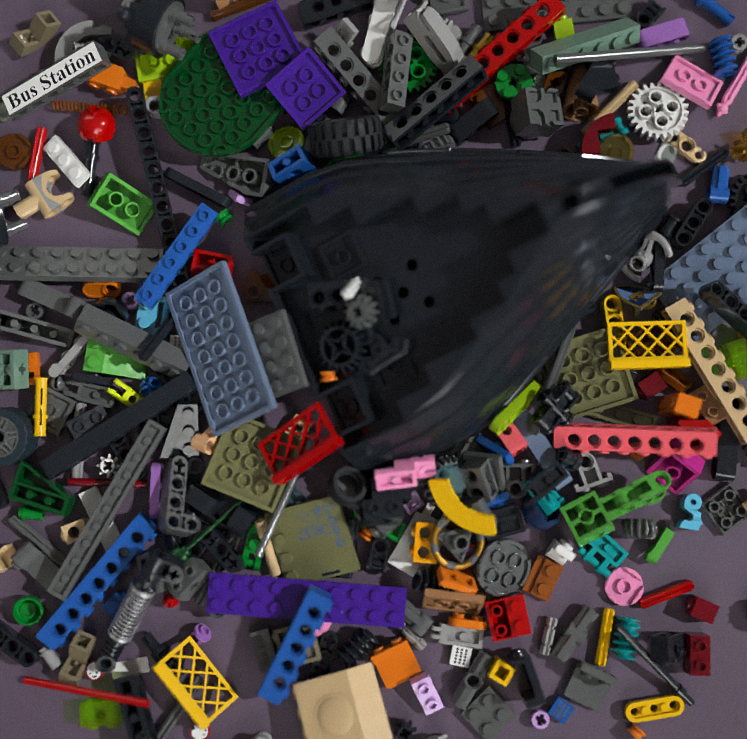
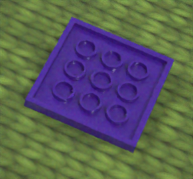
[208,0,303,98]

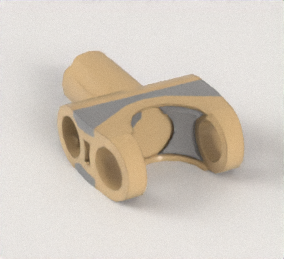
[13,170,75,219]

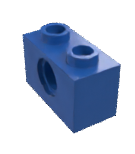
[267,144,316,186]

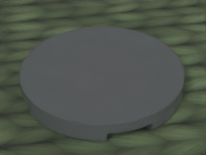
[475,538,531,597]

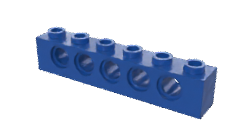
[134,203,218,311]
[257,584,333,705]

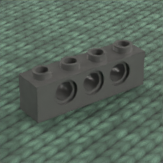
[378,29,413,114]

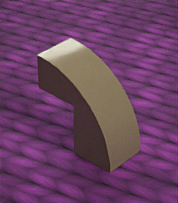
[9,10,61,57]
[58,630,97,686]

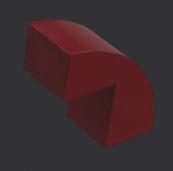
[578,113,616,155]

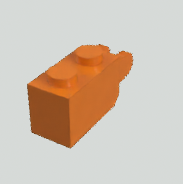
[86,63,140,96]

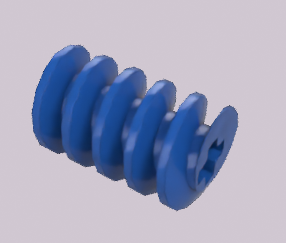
[708,35,738,79]

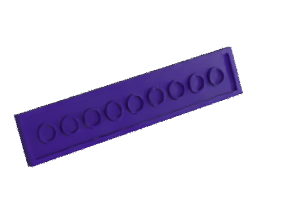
[206,572,407,628]

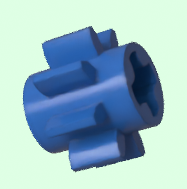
[139,376,164,397]

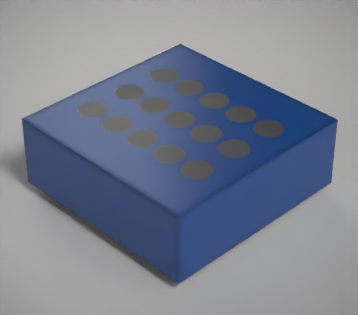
[547,695,575,724]

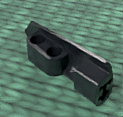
[173,474,262,538]

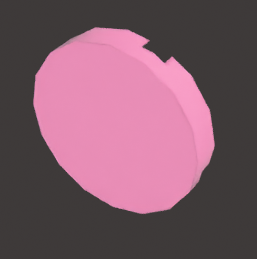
[604,567,644,606]

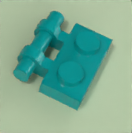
[577,534,629,578]

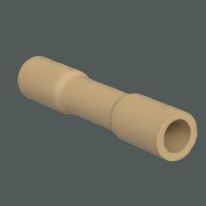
[255,518,282,577]

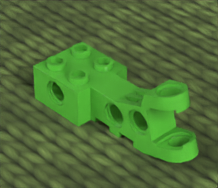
[560,470,672,547]

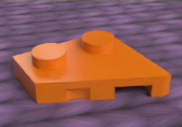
[436,566,478,594]

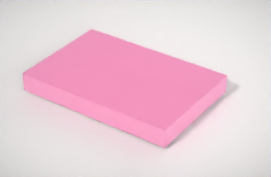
[659,55,724,110]

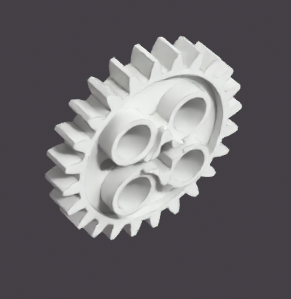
[626,82,689,142]

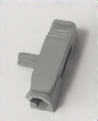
[403,0,466,76]

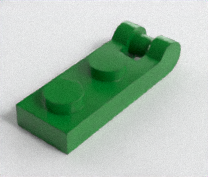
[242,515,265,571]

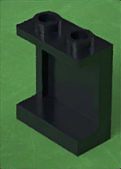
[507,648,547,709]

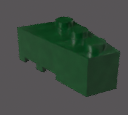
[8,460,76,516]

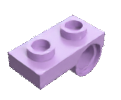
[409,671,444,716]

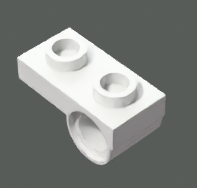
[545,538,576,565]

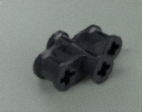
[530,380,580,436]

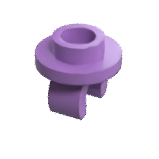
[189,623,211,645]

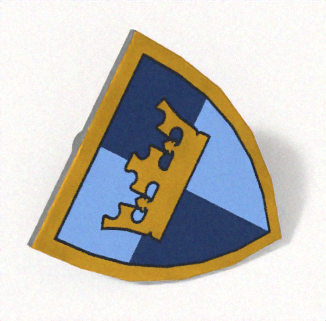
[614,286,662,318]

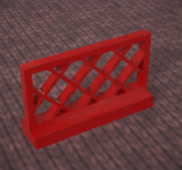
[257,402,345,485]

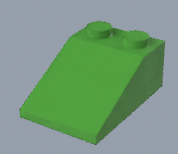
[86,172,154,236]
[83,338,147,380]

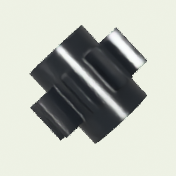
[393,718,417,739]

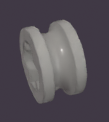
[729,34,747,54]

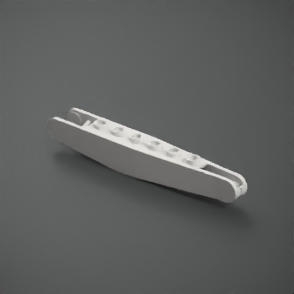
[362,0,406,69]

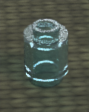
[442,464,466,495]

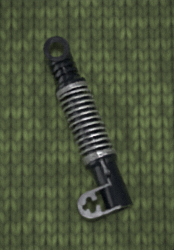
[96,548,186,674]

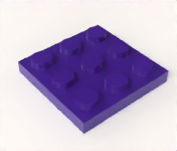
[265,47,346,130]

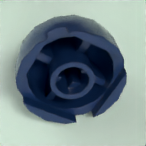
[522,495,561,530]

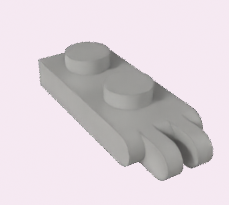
[430,622,484,649]

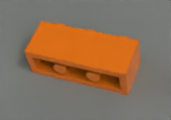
[657,392,703,420]

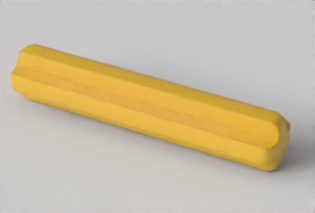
[594,607,615,666]

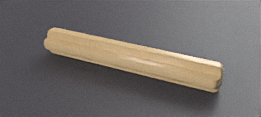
[581,80,639,135]

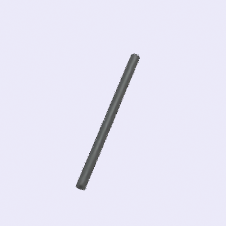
[254,432,315,558]

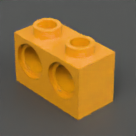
[409,520,439,564]

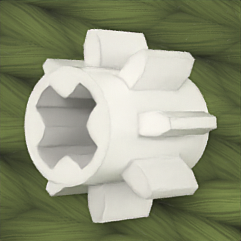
[97,454,121,478]

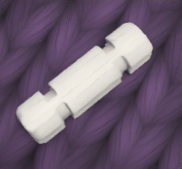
[341,277,362,300]

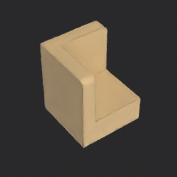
[0,543,17,573]

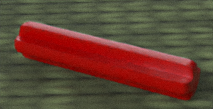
[26,127,48,181]
[638,579,695,609]

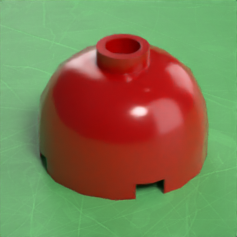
[77,106,117,143]

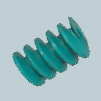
[611,616,642,660]

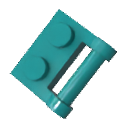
[523,471,567,516]

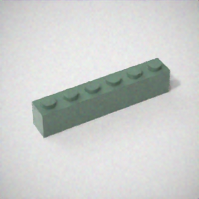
[530,17,640,75]

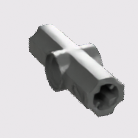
[551,604,599,663]
[450,649,495,710]

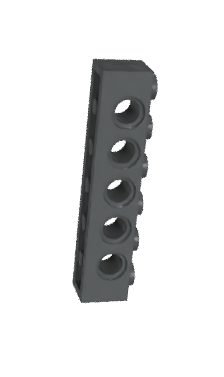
[312,26,402,128]

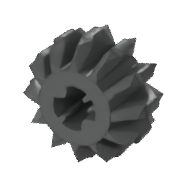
[344,294,380,329]
[623,518,657,539]

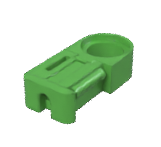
[644,526,675,565]

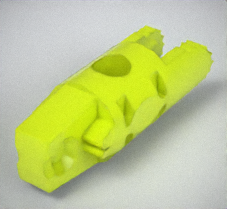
[106,378,144,407]

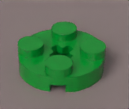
[495,64,533,103]

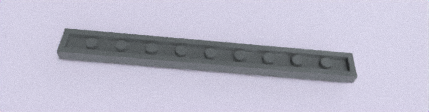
[47,419,167,601]

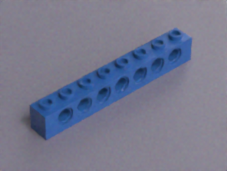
[35,512,158,651]

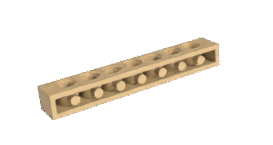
[661,298,747,445]

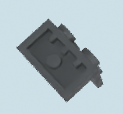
[563,658,620,712]

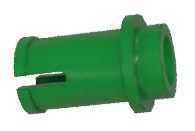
[18,505,45,521]

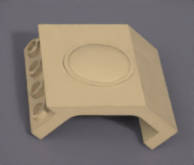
[292,662,393,739]

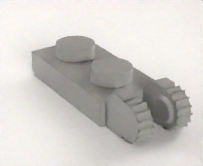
[48,335,88,378]

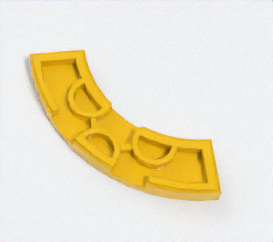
[429,478,497,536]

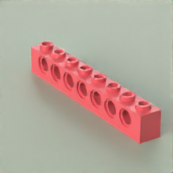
[554,422,718,459]

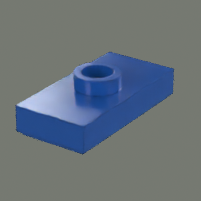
[476,435,515,466]

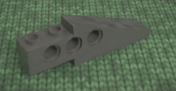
[0,309,75,348]

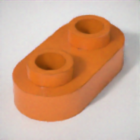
[448,612,487,630]

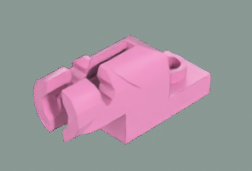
[375,454,436,491]

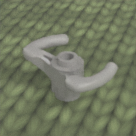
[622,231,673,283]

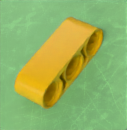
[600,295,626,346]

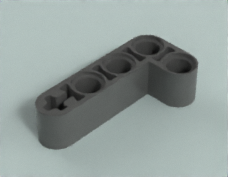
[16,281,87,320]
[158,456,201,537]

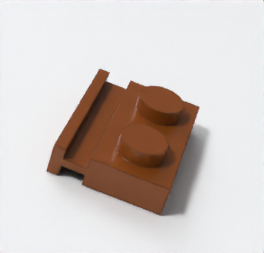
[521,554,564,602]

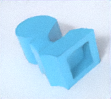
[674,494,703,531]

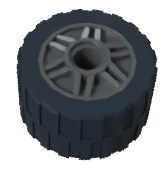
[0,407,39,467]

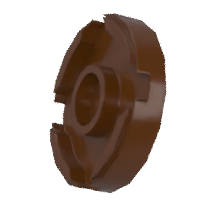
[0,133,33,171]

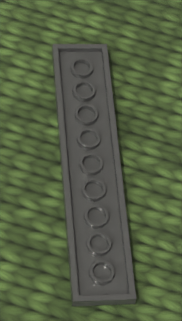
[0,246,164,283]

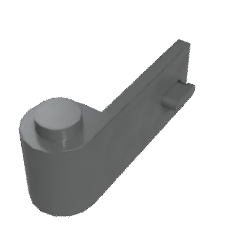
[10,540,60,597]

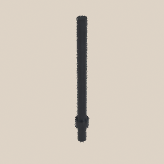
[615,623,695,706]

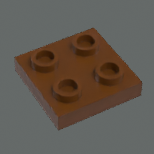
[626,318,678,372]

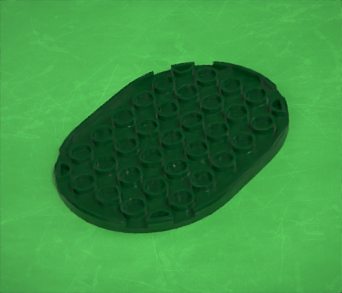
[158,27,285,157]

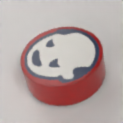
[84,659,104,681]
[190,723,211,739]

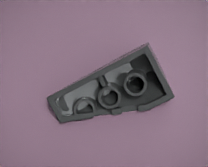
[200,154,276,198]

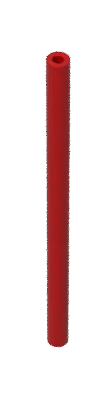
[23,676,150,708]

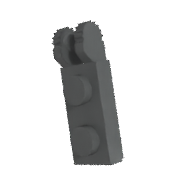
[62,379,119,409]

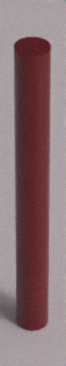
[68,478,148,488]

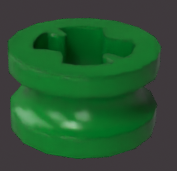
[216,209,234,227]

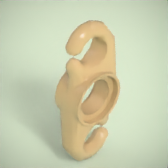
[666,131,707,164]

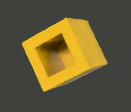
[487,655,516,687]

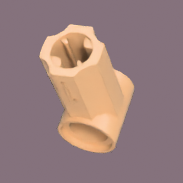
[191,426,221,455]

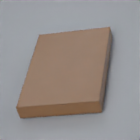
[421,588,485,615]

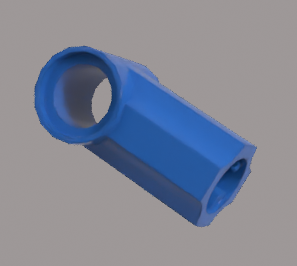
[705,165,730,205]

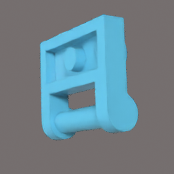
[135,297,170,336]

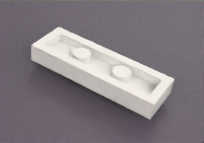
[43,135,92,188]

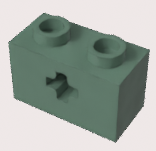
[0,349,29,389]

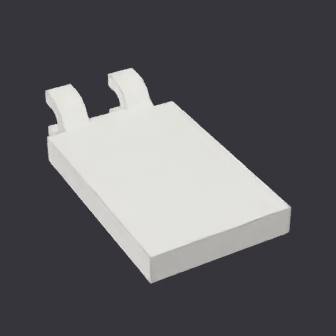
[387,502,449,577]

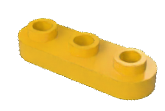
[624,694,684,723]

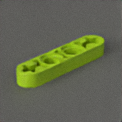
[489,380,543,435]

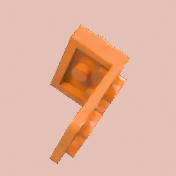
[370,637,421,689]

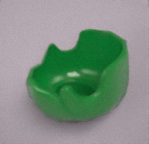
[12,595,44,626]

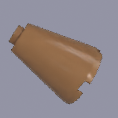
[562,66,600,122]

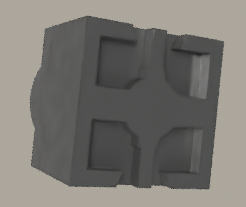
[509,87,564,140]

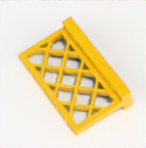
[606,320,691,371]
[151,636,238,730]

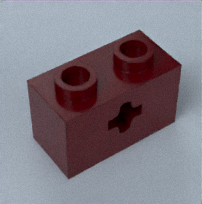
[684,632,711,676]

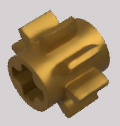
[730,138,747,162]

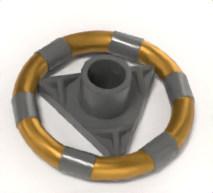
[429,515,485,570]

